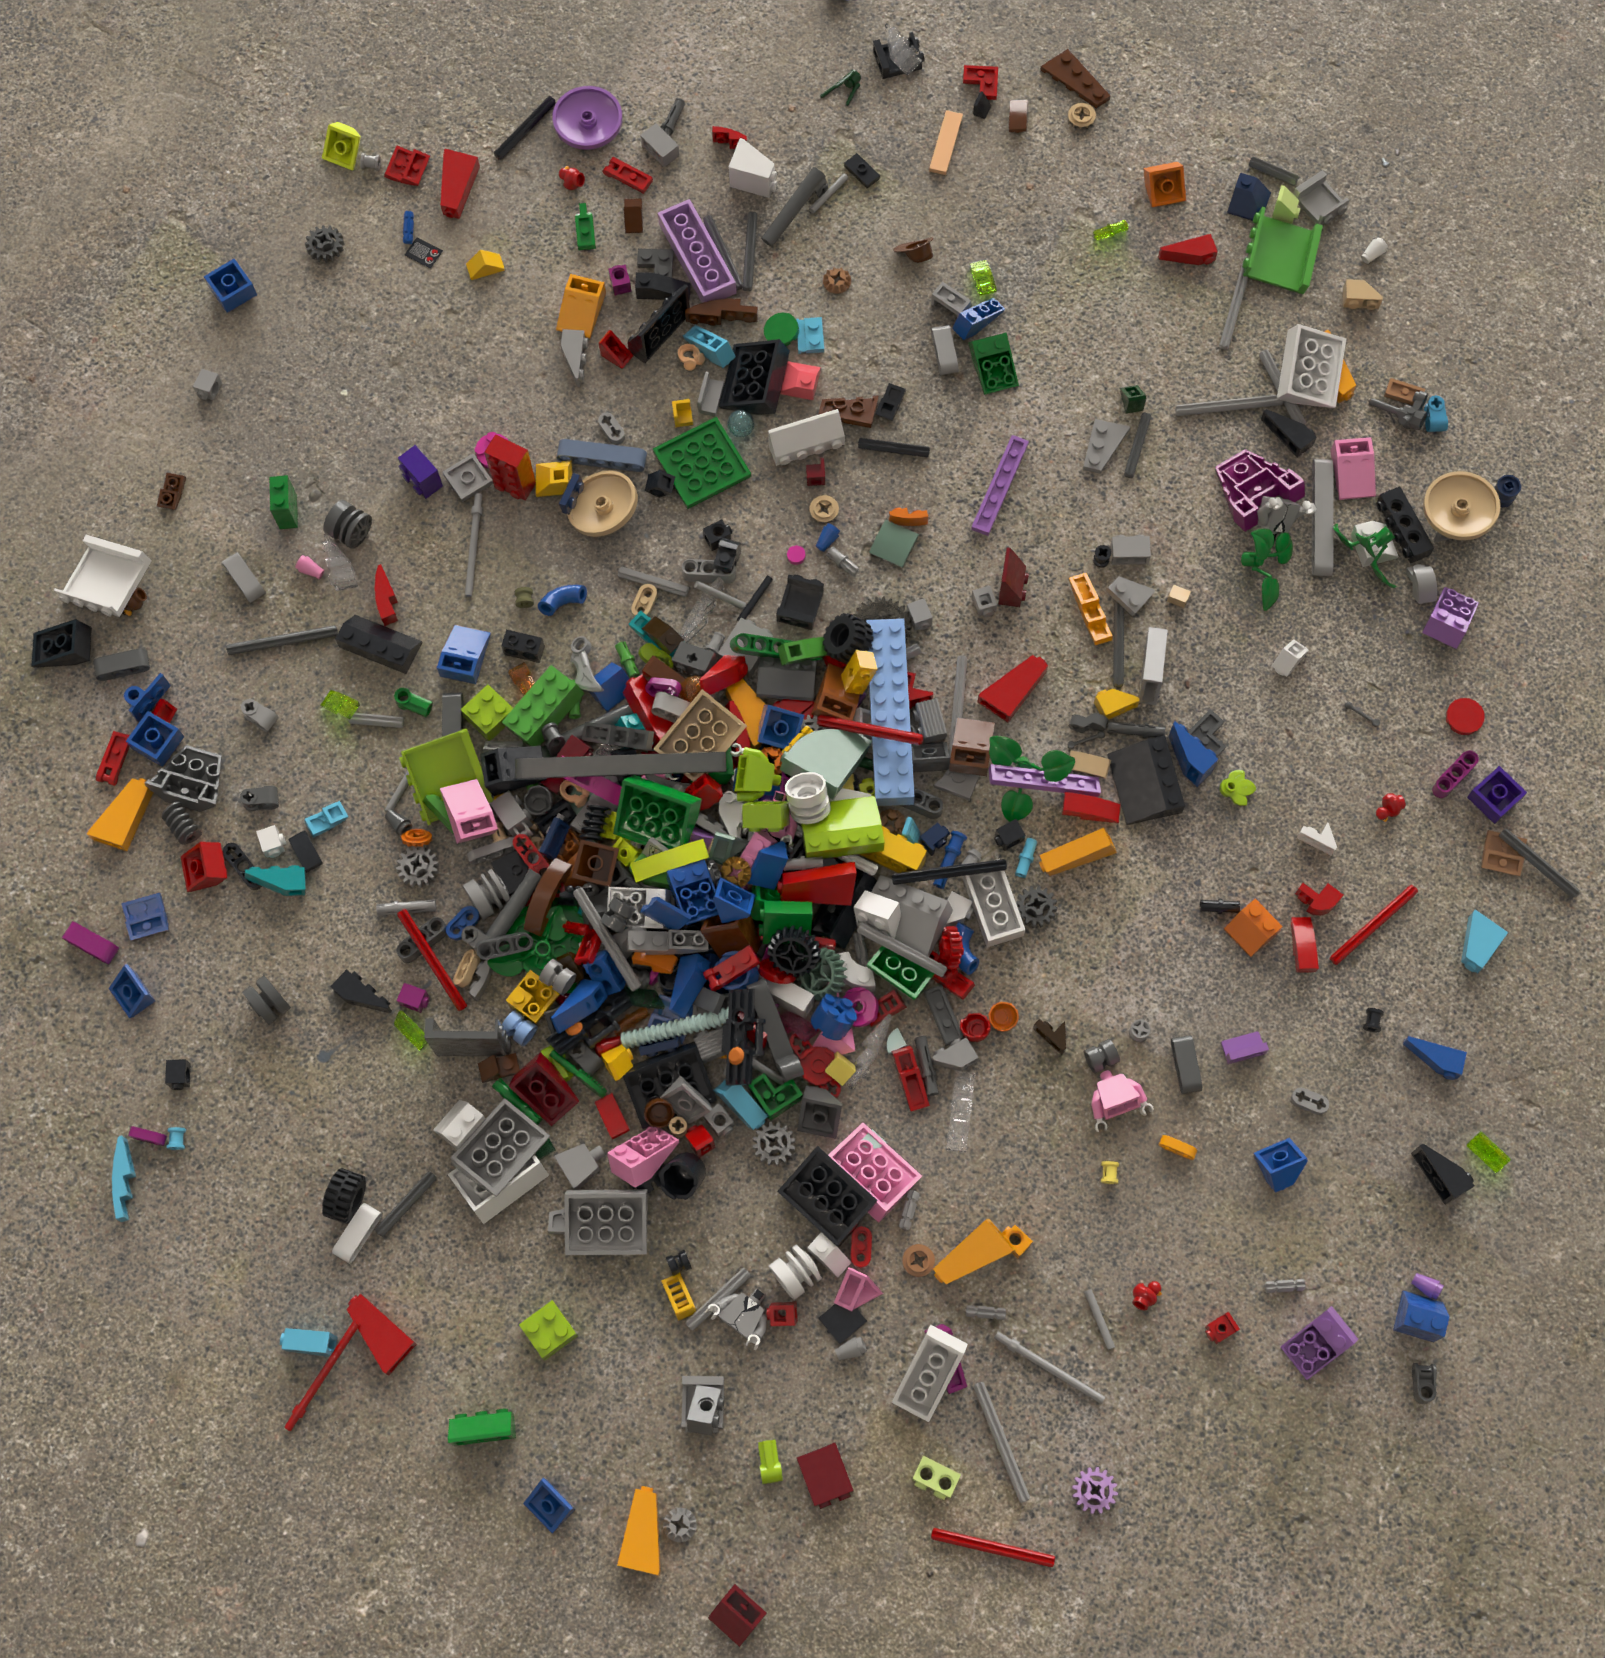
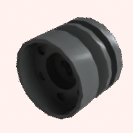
[323,500,372,549]

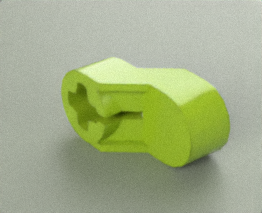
[638,643,673,668]

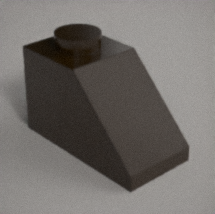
[642,616,684,655]

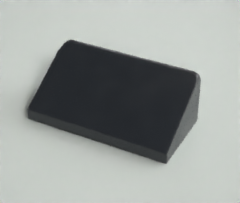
[533,799,577,837]

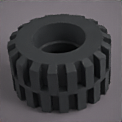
[823,613,874,664]
[322,1168,366,1224]

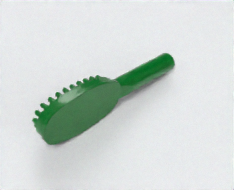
[549,1049,607,1098]

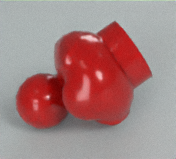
[559,166,585,190]
[1376,793,1406,822]
[1132,1281,1162,1311]

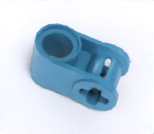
[1424,395,1448,432]

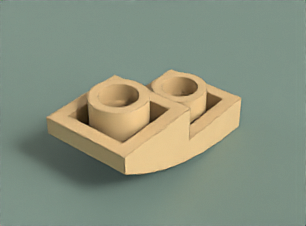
[1070,750,1111,778]

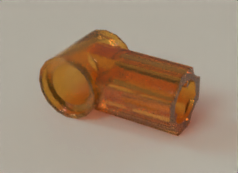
[508,662,535,695]

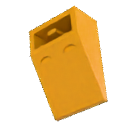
[556,274,606,339]

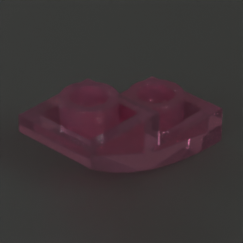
[780,1011,820,1042]

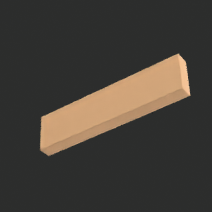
[929,110,963,175]

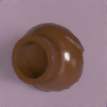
[122,587,147,616]

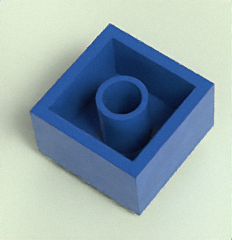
[204,259,257,313]
[126,711,184,767]

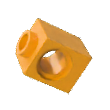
[1002,1225,1033,1259]

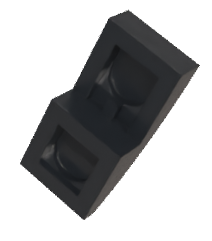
[875,383,906,421]
[288,830,323,873]

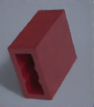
[796,1443,854,1509]

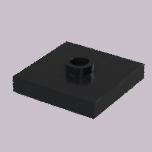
[491,845,542,897]

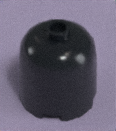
[659,1152,706,1200]

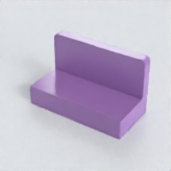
[1221,1031,1269,1064]

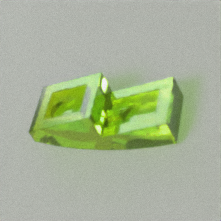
[970,260,997,296]
[320,690,360,720]

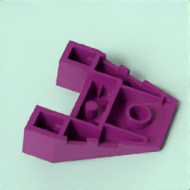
[1215,449,1305,532]

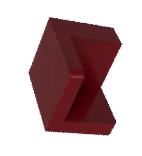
[806,458,825,486]

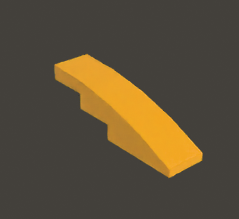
[1069,573,1113,645]

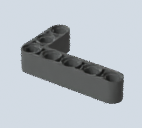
[746,979,804,1082]

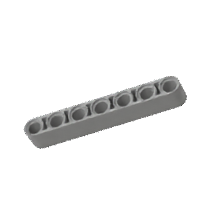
[1312,459,1333,577]

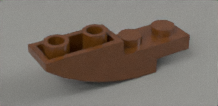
[685,298,758,326]

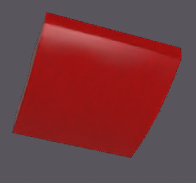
[384,145,430,186]

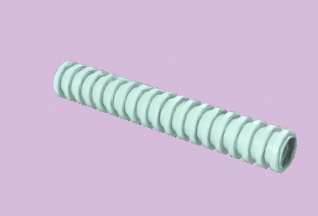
[621,1007,729,1049]

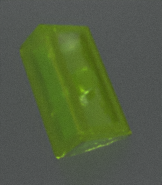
[394,1010,428,1050]
[1467,1131,1511,1173]

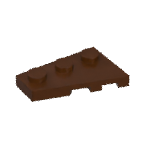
[818,395,879,428]

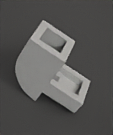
[1406,564,1437,604]

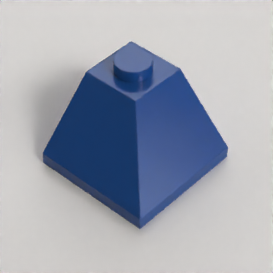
[757,705,804,749]
[1253,1138,1308,1193]

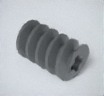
[161,802,202,845]

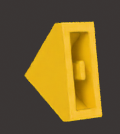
[466,249,505,280]

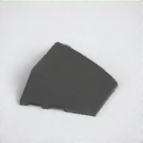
[144,745,222,812]

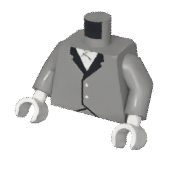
[1257,496,1316,541]
[705,1289,767,1350]

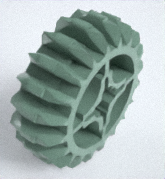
[797,948,847,1001]

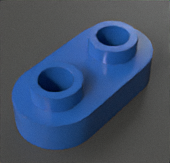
[446,906,480,941]

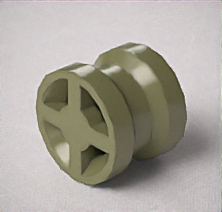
[514,587,534,608]

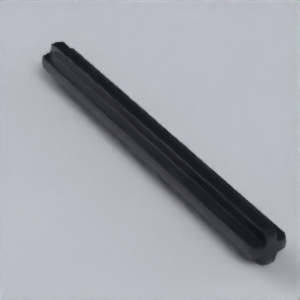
[892,859,1007,885]

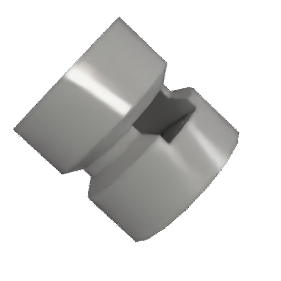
[539,959,576,995]

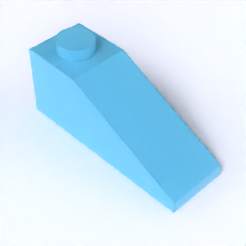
[683,325,736,368]

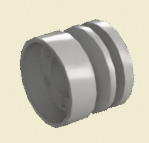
[462,869,510,920]

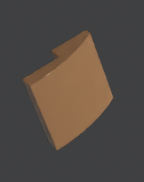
[1481,830,1527,876]

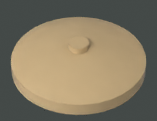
[567,471,638,537]
[1423,471,1500,540]

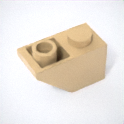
[1343,279,1383,310]

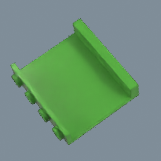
[1242,207,1323,294]

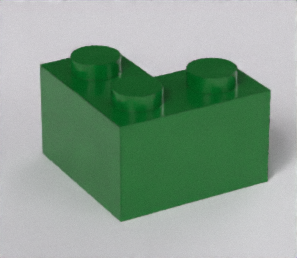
[748,1073,803,1121]

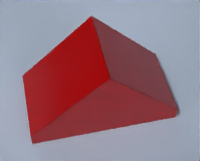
[599,330,633,369]

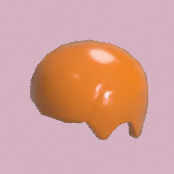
[988,1002,1019,1032]

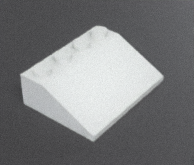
[1277,324,1346,408]
[448,1155,549,1224]

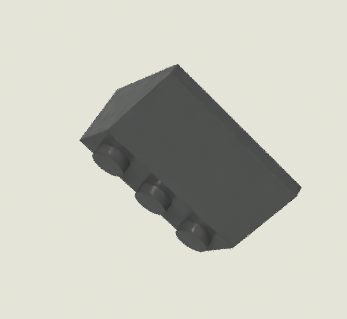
[756,657,817,701]

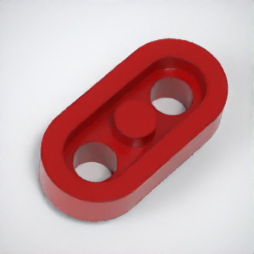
[851,1226,872,1268]

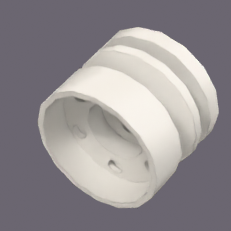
[785,772,830,824]
[769,1245,822,1300]

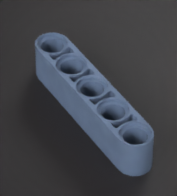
[556,439,647,472]

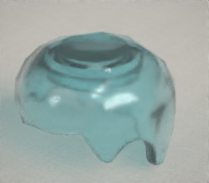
[727,410,754,437]

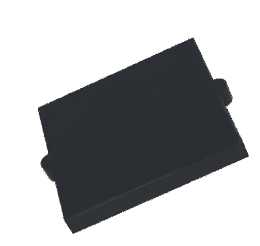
[818,1304,867,1344]

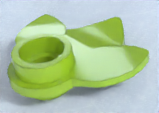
[1220,770,1256,806]

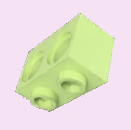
[912,1456,961,1500]

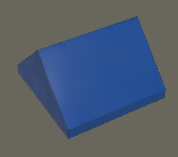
[588,662,629,712]
[748,841,788,890]
[713,877,755,923]
[109,964,155,1018]
[523,1478,576,1533]

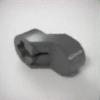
[1068,713,1109,733]

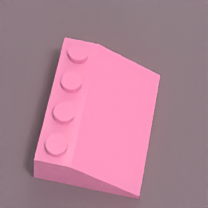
[829,1123,922,1223]

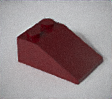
[998,547,1029,607]
[509,1052,579,1127]

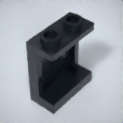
[873,31,925,79]
[776,574,824,630]

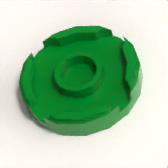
[764,312,799,346]

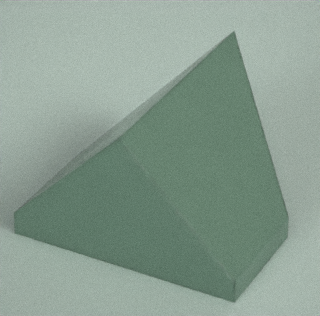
[707,831,749,865]

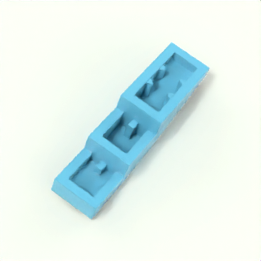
[112,1136,136,1222]

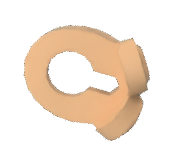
[678,344,705,371]
[559,780,590,808]

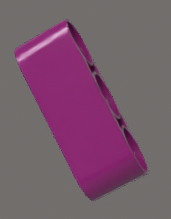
[1432,750,1479,798]
[61,921,120,965]

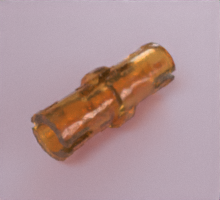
[614,1005,650,1036]

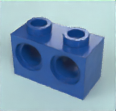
[583,949,627,995]

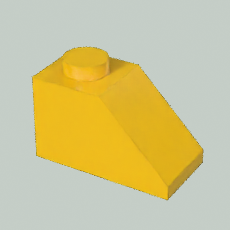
[1094,689,1140,720]
[601,1045,634,1081]

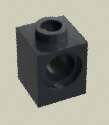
[645,470,675,498]
[703,519,733,551]
[994,819,1026,851]
[165,1059,191,1090]

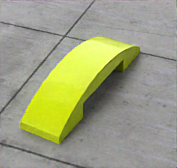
[630,839,710,883]

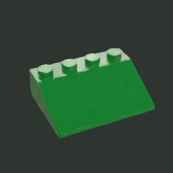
[613,775,702,849]

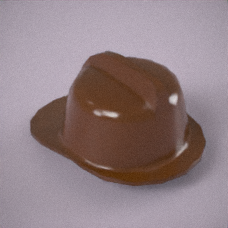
[893,237,934,263]

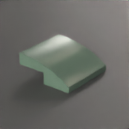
[869,520,919,568]

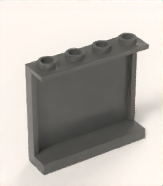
[424,1018,511,1057]

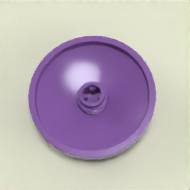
[552,86,623,150]

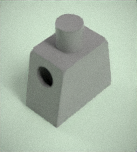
[554,1144,606,1190]

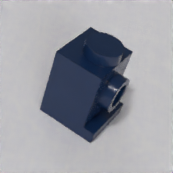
[919,823,950,856]

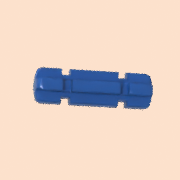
[403,211,414,245]

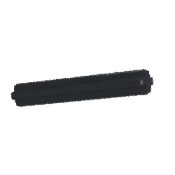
[858,438,930,457]

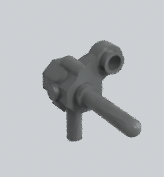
[1369,391,1428,430]

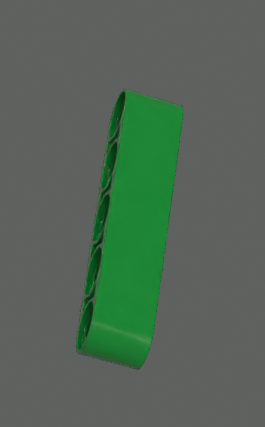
[730,633,822,661]

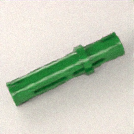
[492,1078,542,1125]

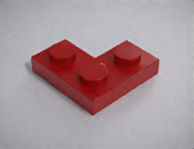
[963,65,998,100]

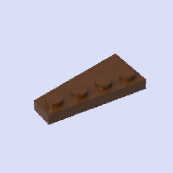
[1040,49,1111,109]

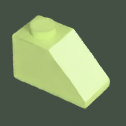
[1272,185,1300,224]

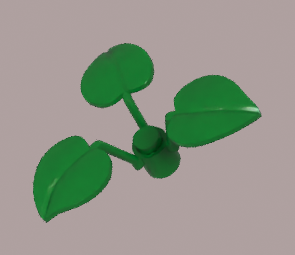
[1333,524,1397,588]
[1241,529,1293,611]
[989,736,1075,822]
[487,906,576,993]

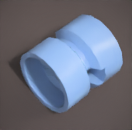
[502,1010,538,1047]

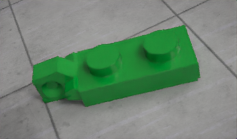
[575,203,596,251]

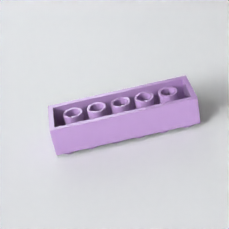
[658,199,736,303]

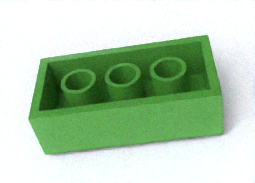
[502,665,585,746]

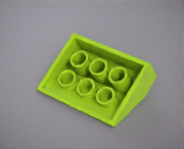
[801,796,885,859]

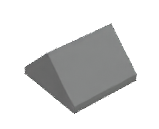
[660,1076,712,1124]

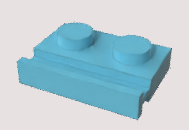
[796,317,824,354]

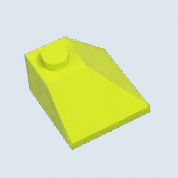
[322,122,361,171]

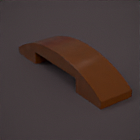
[524,858,573,937]

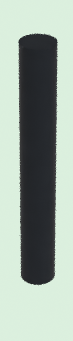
[737,575,773,621]

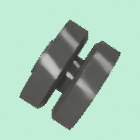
[242,975,291,1025]

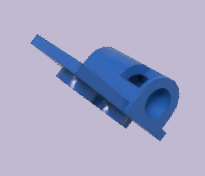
[124,673,171,722]

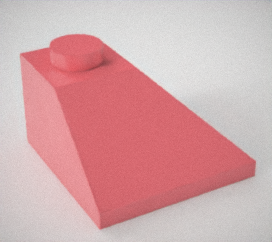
[780,361,821,400]

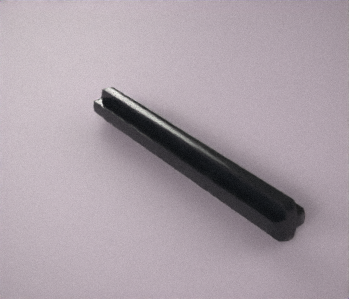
[494,96,556,160]

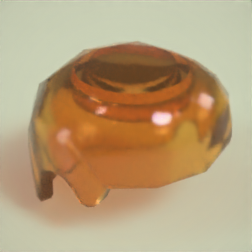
[680,676,701,703]

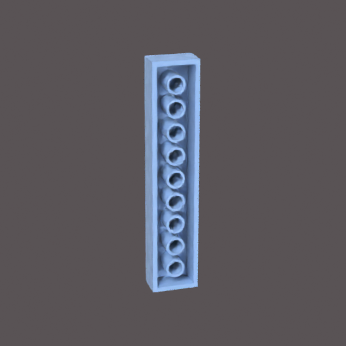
[866,619,914,806]

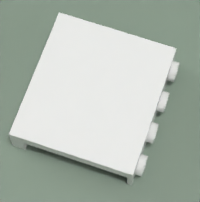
[53,535,152,617]

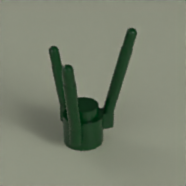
[820,69,861,106]

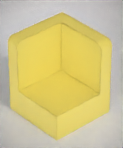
[825,1051,856,1086]

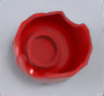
[960,1013,991,1042]

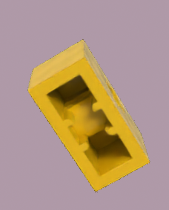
[841,650,877,694]

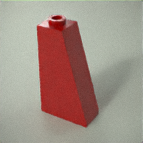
[440,149,480,219]
[977,655,1048,723]
[623,675,674,749]
[777,862,856,906]
[346,1294,417,1376]

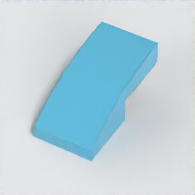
[304,801,348,838]

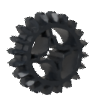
[767,925,821,978]

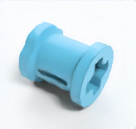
[167,1127,186,1150]

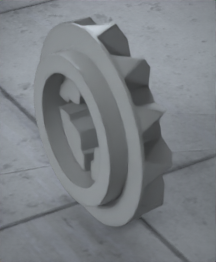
[663,1508,697,1542]

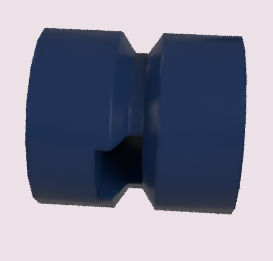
[1494,475,1521,508]

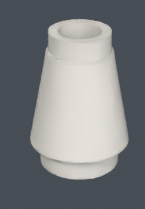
[1361,237,1388,264]

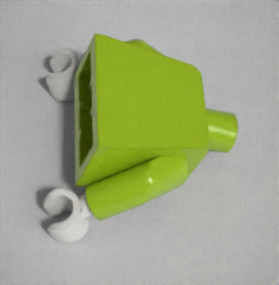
[724,743,781,803]

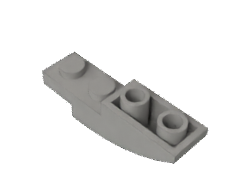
[627,930,708,955]

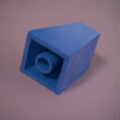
[1393,1290,1450,1343]

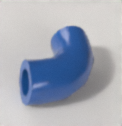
[538,585,587,616]
[955,922,979,975]

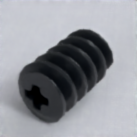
[579,804,611,844]

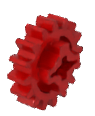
[938,926,964,969]

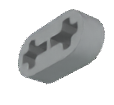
[598,413,625,445]
[1291,1088,1329,1115]

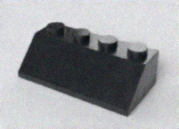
[335,615,423,674]
[811,869,877,949]

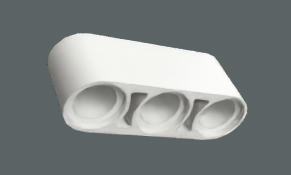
[332,1203,382,1264]

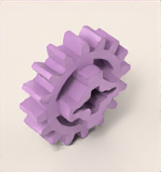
[1072,1467,1118,1514]

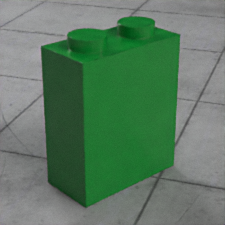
[269,475,298,529]
[759,901,812,945]

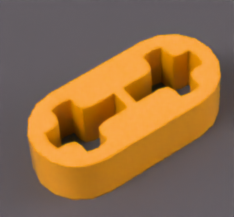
[1158,1135,1198,1160]

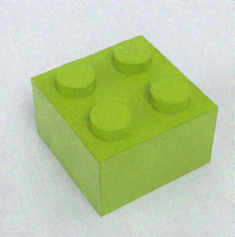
[460,684,513,741]
[742,801,790,832]
[519,1300,578,1361]

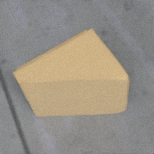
[1167,585,1191,608]

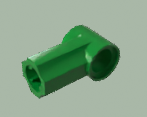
[394,688,433,718]

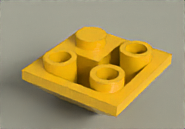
[536,460,572,497]
[506,970,560,1024]

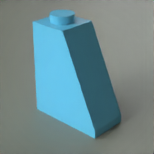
[1461,910,1508,973]
[713,1079,768,1130]
[280,1328,338,1357]

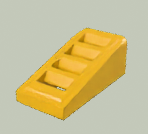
[661,1273,696,1321]

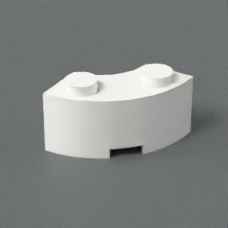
[838,952,876,992]

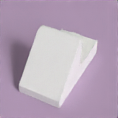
[1297,822,1337,856]

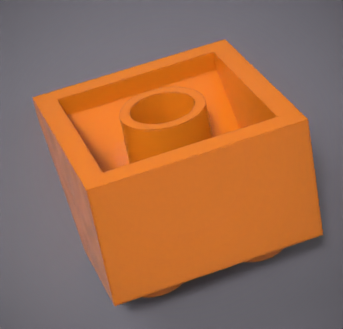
[1143,162,1186,207]
[1224,898,1283,957]

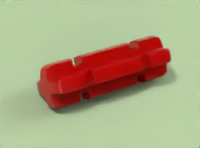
[562,921,591,936]

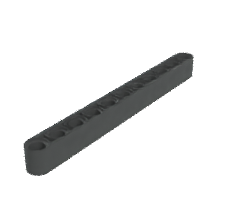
[515,752,727,779]

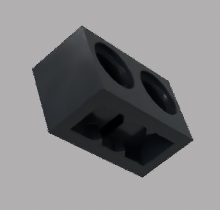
[501,629,545,663]

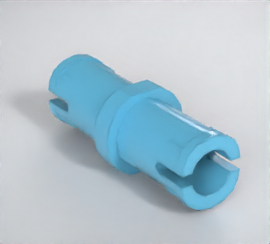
[1015,838,1037,878]

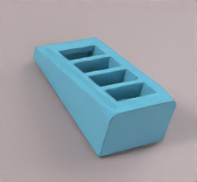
[902,817,920,844]

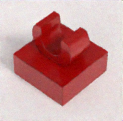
[151,699,177,723]

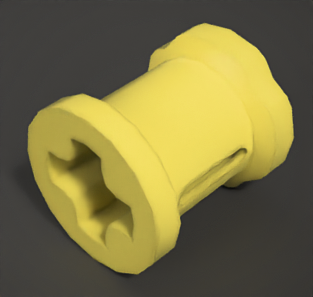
[1101,1161,1119,1184]

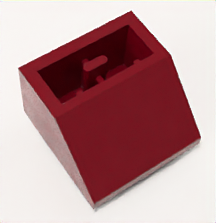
[708,1584,767,1647]

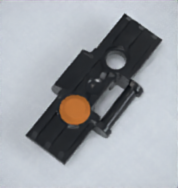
[546,987,638,1056]
[722,988,766,1086]

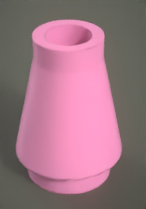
[295,555,325,579]

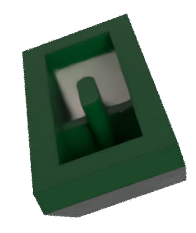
[1120,385,1146,414]

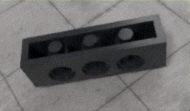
[1377,486,1434,564]

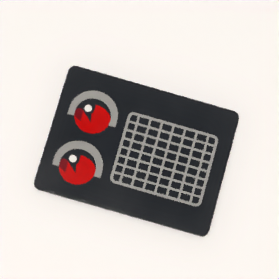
[404,237,443,268]

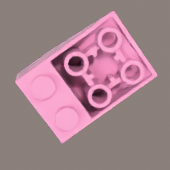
[1330,437,1376,500]
[440,779,498,844]
[607,1127,679,1188]

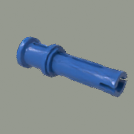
[933,831,967,889]

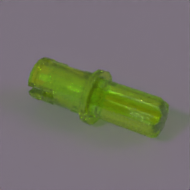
[1093,219,1128,241]

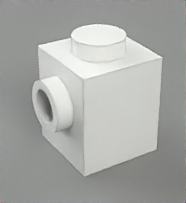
[256,825,286,858]

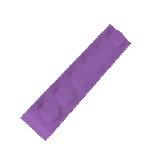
[971,435,1029,536]
[988,764,1101,797]

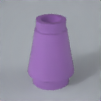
[1411,1273,1444,1300]

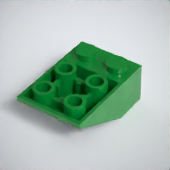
[968,332,1019,395]

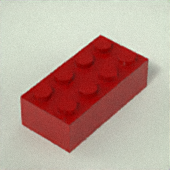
[484,434,536,501]

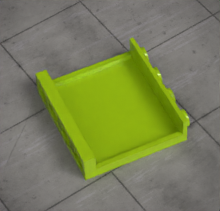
[399,728,493,826]

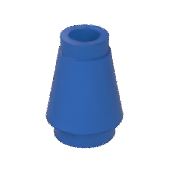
[816,523,840,552]

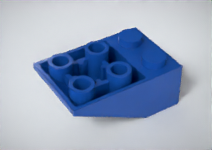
[437,625,491,684]
[1168,721,1218,787]
[666,859,719,925]

